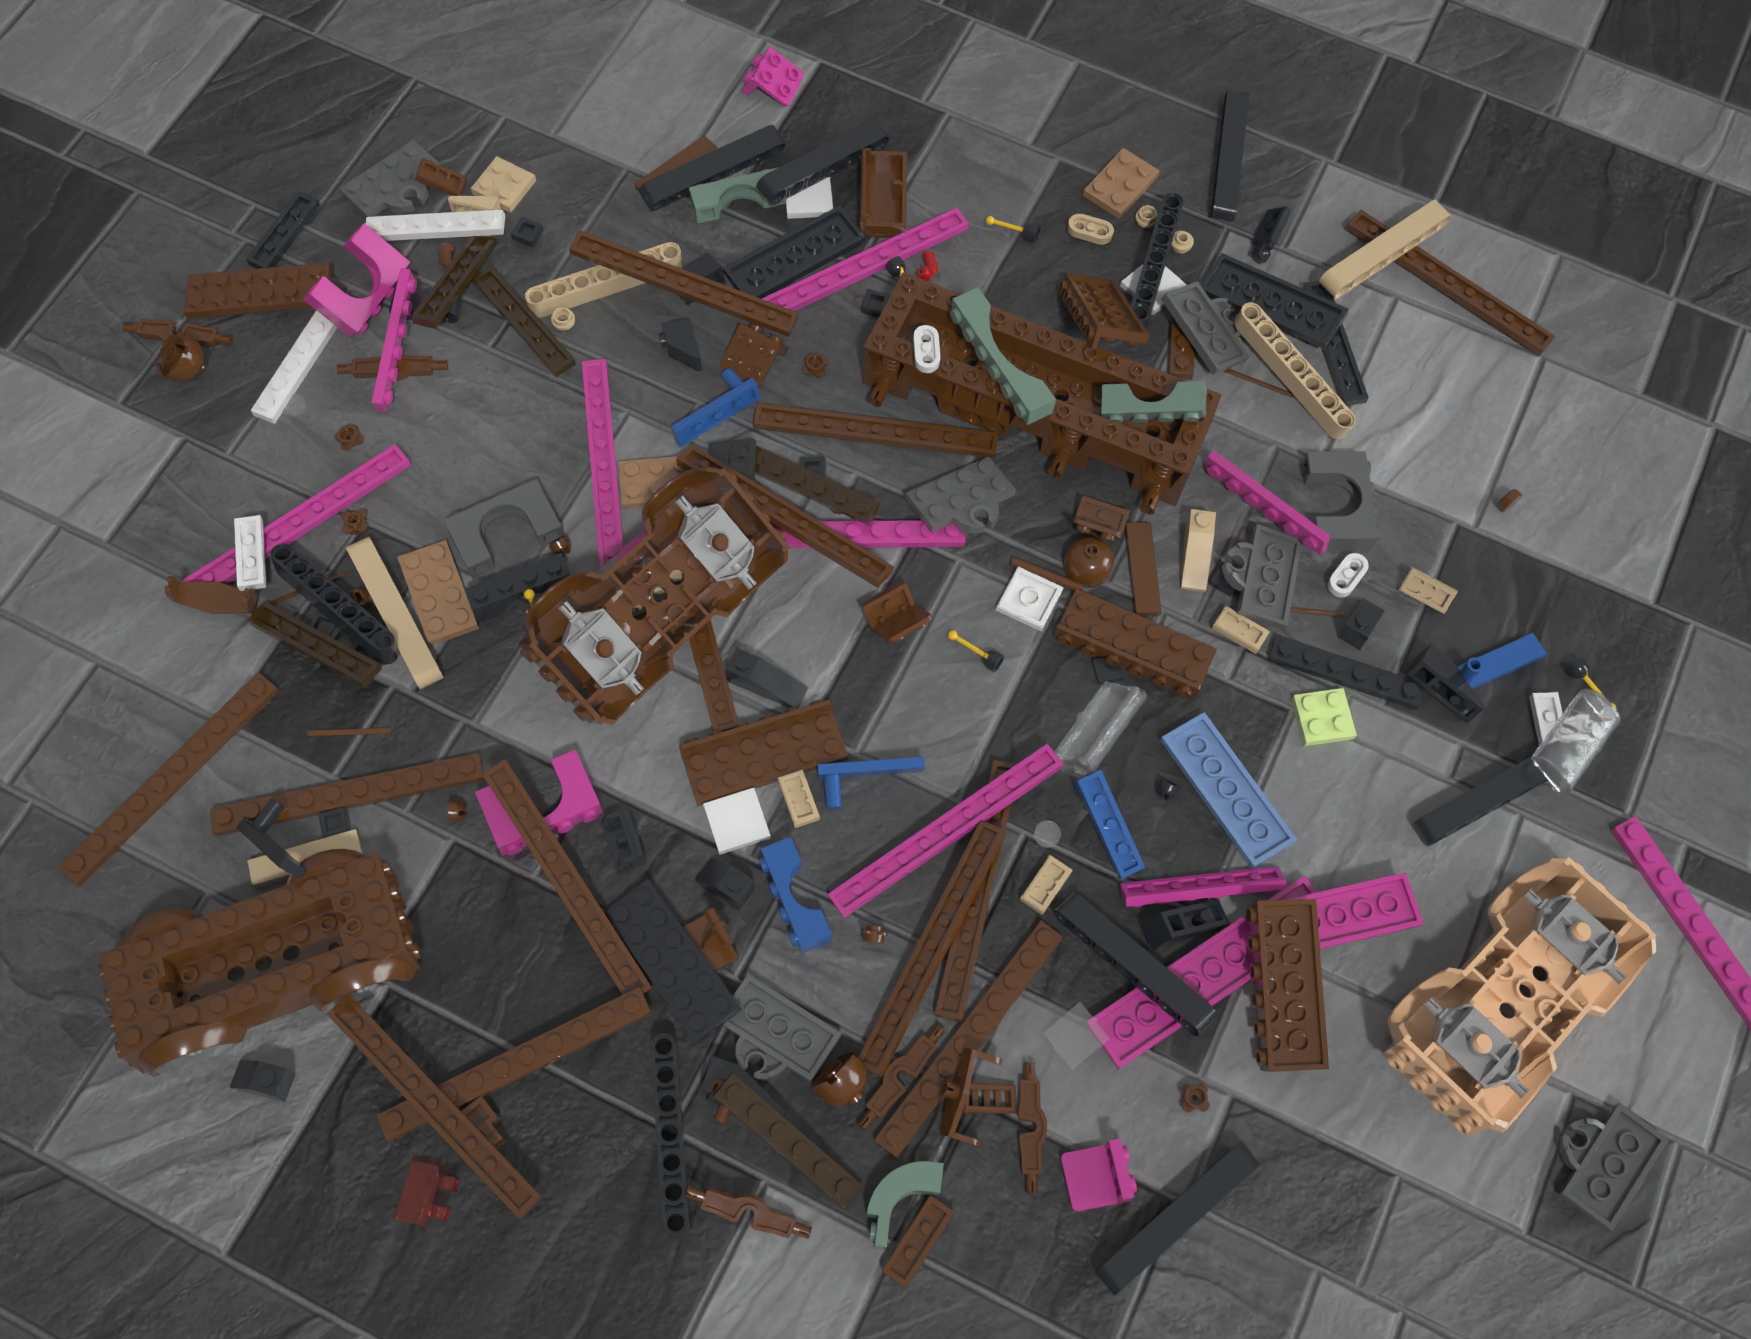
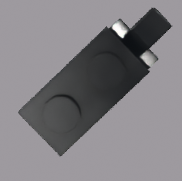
[1252,206,1291,264]

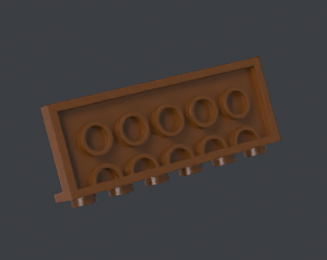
[1058,272,1149,350]
[1054,588,1217,700]
[679,700,848,807]
[1246,899,1329,1072]

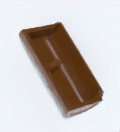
[860,148,907,238]

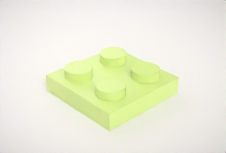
[1292,688,1357,746]

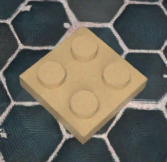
[471,156,536,213]

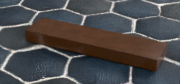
[634,135,718,192]
[1125,522,1162,616]

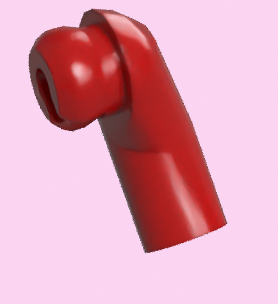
[917,250,939,281]

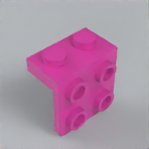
[741,46,804,107]
[1061,1139,1137,1212]

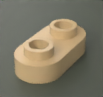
[1068,214,1114,245]

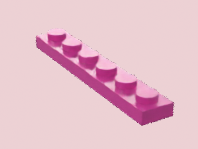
[371,268,417,413]
[1205,451,1330,555]
[1120,866,1286,907]

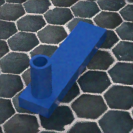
[671,368,760,447]
[1457,633,1547,689]
[817,757,925,809]
[1075,770,1145,879]

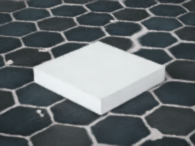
[786,177,833,219]
[1120,265,1187,315]
[996,567,1064,632]
[703,788,771,855]

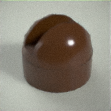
[549,535,571,557]
[350,588,372,610]
[448,801,467,822]

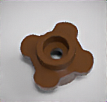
[802,353,829,378]
[334,425,364,451]
[341,509,368,535]
[861,925,888,943]
[1180,1083,1210,1113]

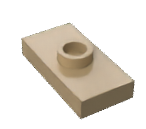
[1399,567,1458,614]
[1212,606,1270,654]
[777,769,820,828]
[1020,855,1072,915]

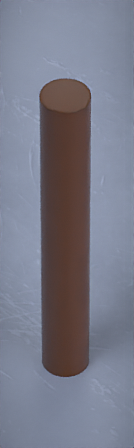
[1010,557,1084,591]

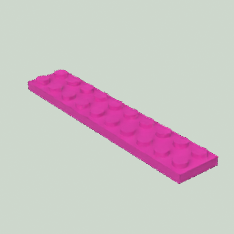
[1085,875,1317,1070]

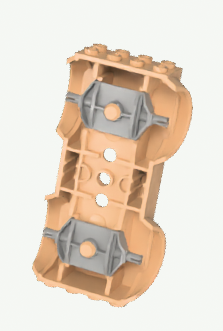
[1382,857,1656,1138]

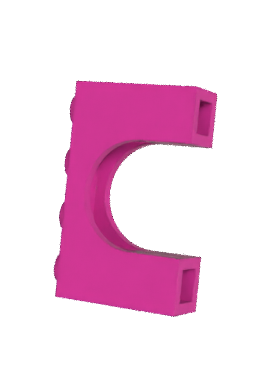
[303,223,410,337]
[475,749,603,856]

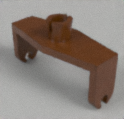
[165,576,258,614]
[939,1048,1003,1146]

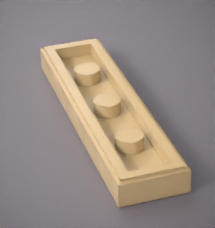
[247,829,363,888]

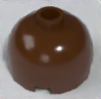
[156,331,205,382]
[1063,537,1114,588]
[810,1050,868,1106]

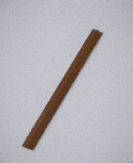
[1223,369,1294,398]
[268,571,346,605]
[1290,607,1345,617]
[307,728,391,736]

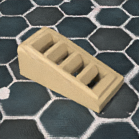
[448,196,501,212]

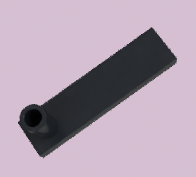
[236,798,307,879]

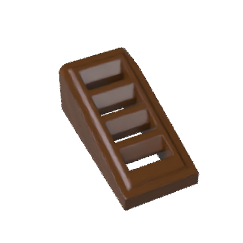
[962,1083,1017,1114]

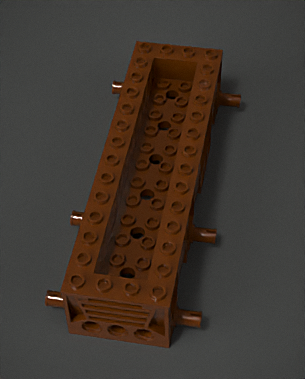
[863,272,1222,515]

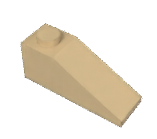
[1180,509,1216,592]

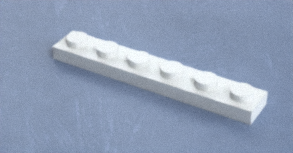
[366,210,505,241]
[251,311,337,424]

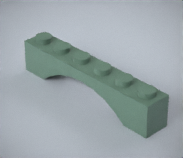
[950,287,1056,425]

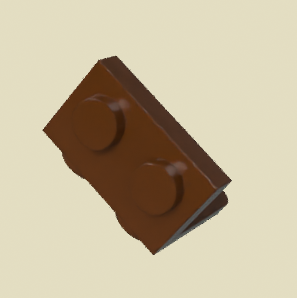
[720,323,789,387]
[1073,496,1130,542]
[859,581,933,642]

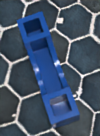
[758,837,832,954]

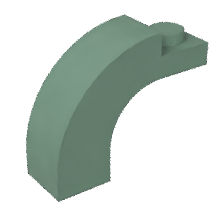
[866,1161,944,1250]

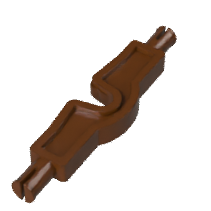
[123,319,233,347]
[337,355,448,381]
[857,1024,945,1131]
[1018,1062,1047,1194]
[684,1185,812,1239]

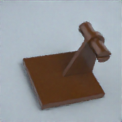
[684,908,739,972]

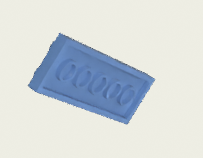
[1160,712,1297,869]

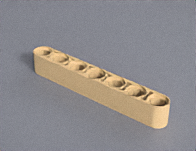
[1319,200,1452,299]
[525,242,682,318]
[1234,302,1356,439]
[346,536,443,690]

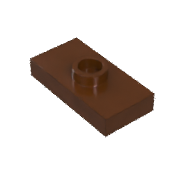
[414,158,466,196]

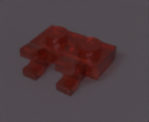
[394,1161,460,1227]

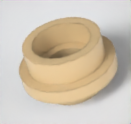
[1135,205,1158,228]
[1171,231,1194,254]
[551,307,575,330]

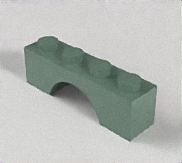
[689,168,786,224]
[1101,381,1207,423]

